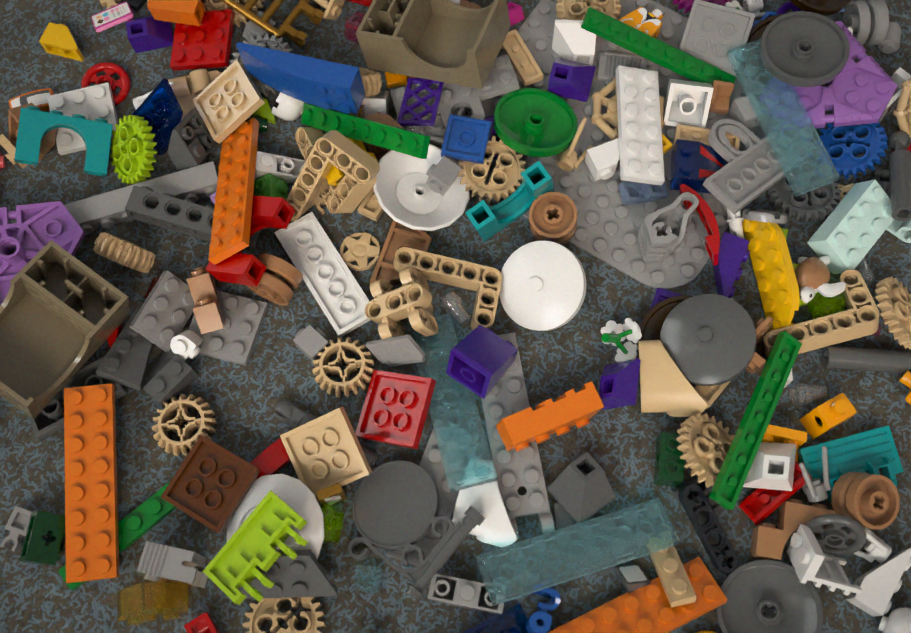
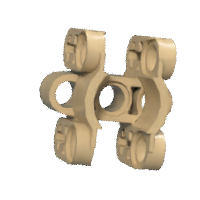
[365,267,439,340]

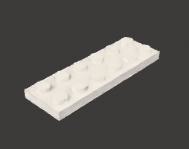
[616,65,665,186]
[274,212,370,337]

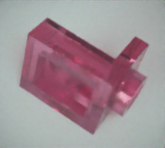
[344,12,365,45]

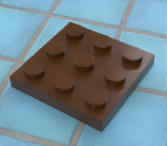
[161,435,261,534]

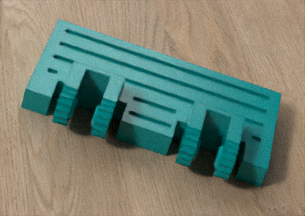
[796,425,904,504]

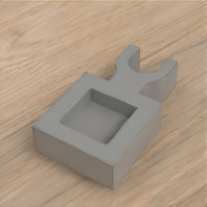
[0,506,32,553]

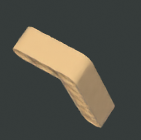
[295,127,377,214]
[286,130,380,221]
[393,247,502,330]
[764,269,880,357]

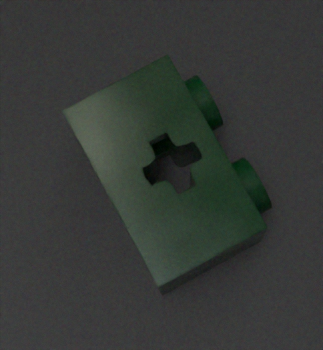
[654,432,684,487]
[19,511,65,566]

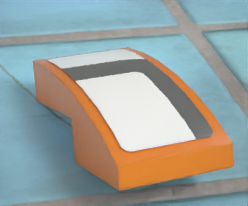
[8,88,54,112]

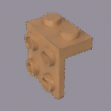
[745,316,773,376]

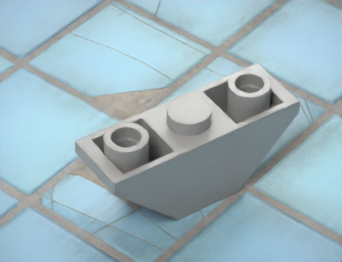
[428,574,507,614]

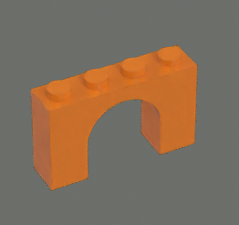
[148,0,206,26]

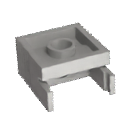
[137,541,208,588]

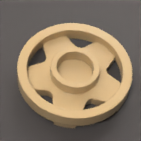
[340,232,381,271]

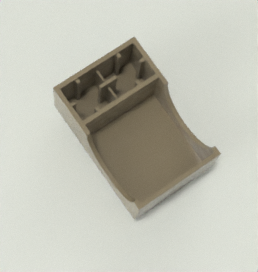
[356,0,511,89]
[0,240,130,419]

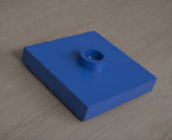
[441,114,492,164]

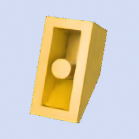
[39,22,85,61]

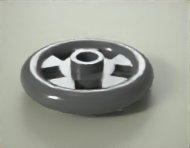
[806,514,867,556]

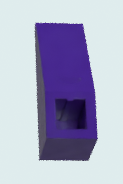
[713,231,750,298]

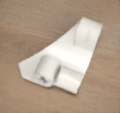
[452,457,518,549]

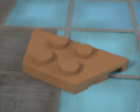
[370,220,432,284]

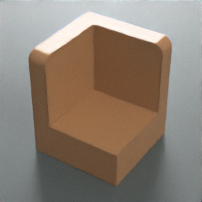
[709,80,734,115]

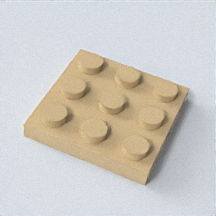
[192,59,265,144]
[280,406,372,498]

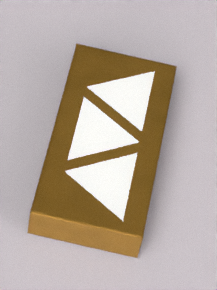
[316,483,348,508]

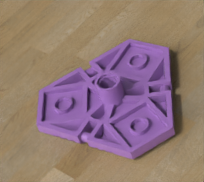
[759,21,897,132]
[0,201,86,306]

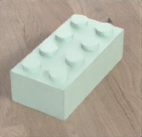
[807,179,894,274]

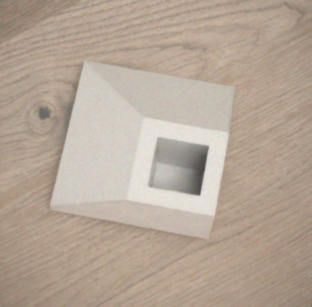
[552,19,596,65]
[743,442,796,491]

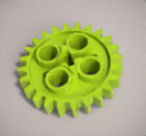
[110,115,157,185]

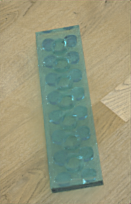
[727,38,840,196]
[406,313,497,493]
[476,498,680,606]

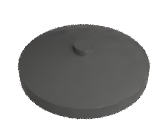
[759,11,850,87]
[660,294,757,386]
[717,560,823,633]

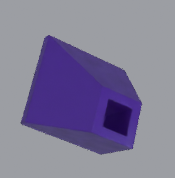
[126,15,174,53]
[547,58,596,102]
[599,358,641,410]

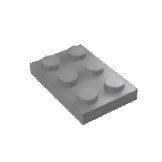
[129,270,195,352]

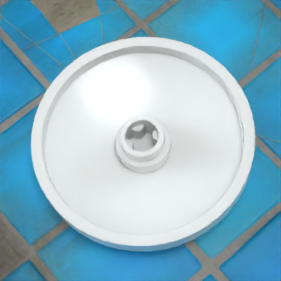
[499,241,586,331]

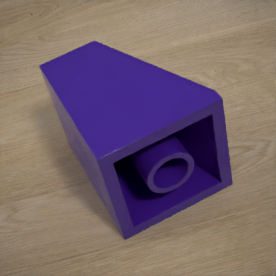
[446,325,518,399]

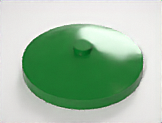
[493,88,578,157]

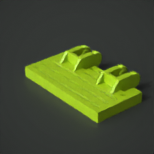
[203,490,308,605]

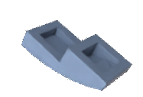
[618,182,669,205]

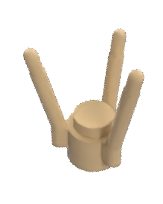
[556,117,593,171]

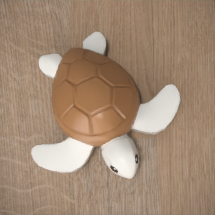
[794,256,846,303]

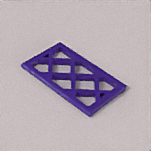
[397,78,444,126]

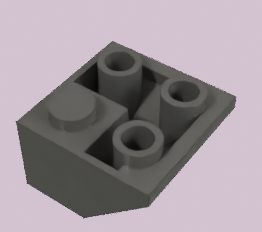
[168,108,216,171]
[548,452,616,526]

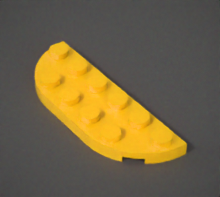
[742,219,800,331]

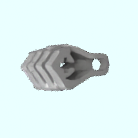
[637,192,699,262]

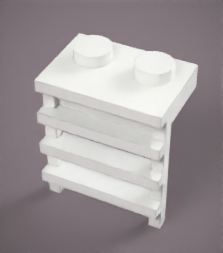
[786,524,862,595]

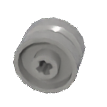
[842,0,889,46]

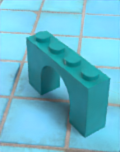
[14,106,113,177]
[465,161,555,242]

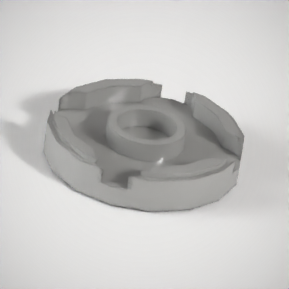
[742,208,788,224]

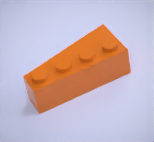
[496,381,604,452]

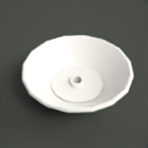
[374,144,470,231]
[227,474,324,559]

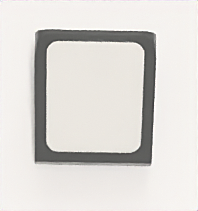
[615,563,651,593]

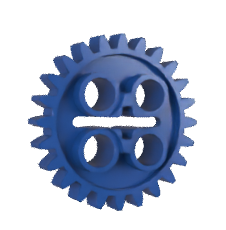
[813,122,888,180]

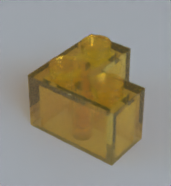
[118,581,189,626]

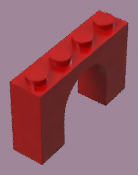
[205,195,296,287]

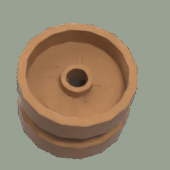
[529,192,577,245]
[246,253,303,306]
[831,472,900,530]

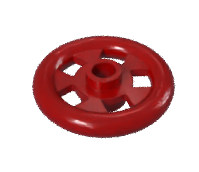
[81,62,131,106]

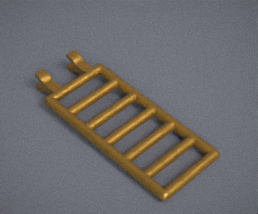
[221,0,324,48]

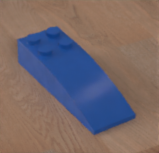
[236,42,365,115]

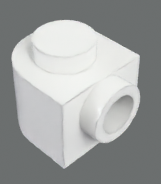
[170,330,204,361]

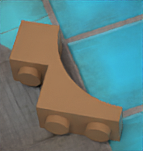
[186,265,225,335]
[750,499,835,561]

